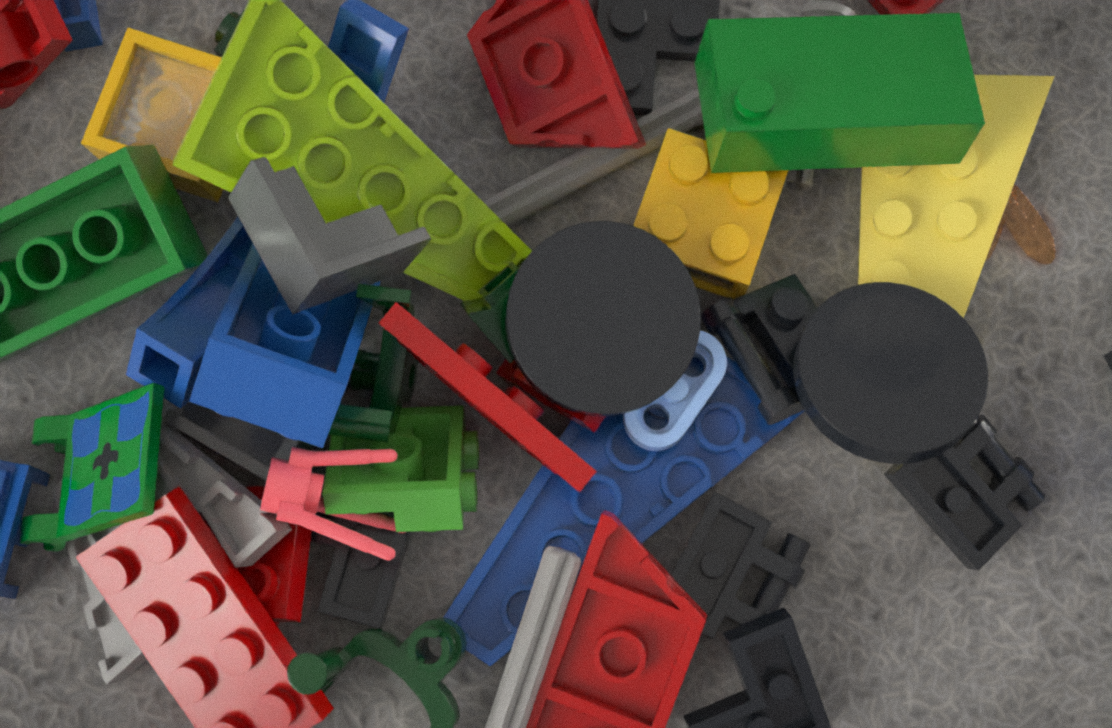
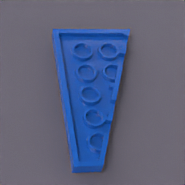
[443,356,805,667]

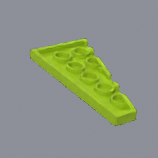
[173,0,532,301]

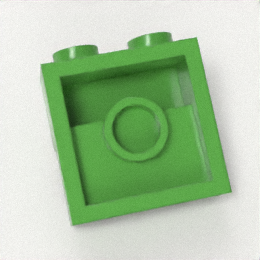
[322,405,479,532]

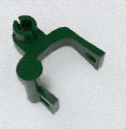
[277,284,418,443]
[287,617,467,728]

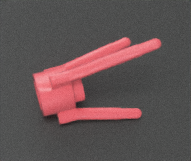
[260,447,406,561]

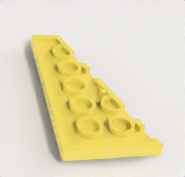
[858,75,1055,318]

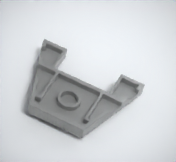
[52,420,292,685]

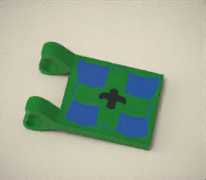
[19,383,164,552]

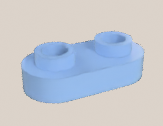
[623,331,727,451]

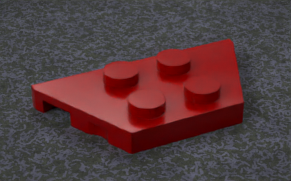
[467,0,646,149]
[378,302,597,492]
[526,510,707,728]

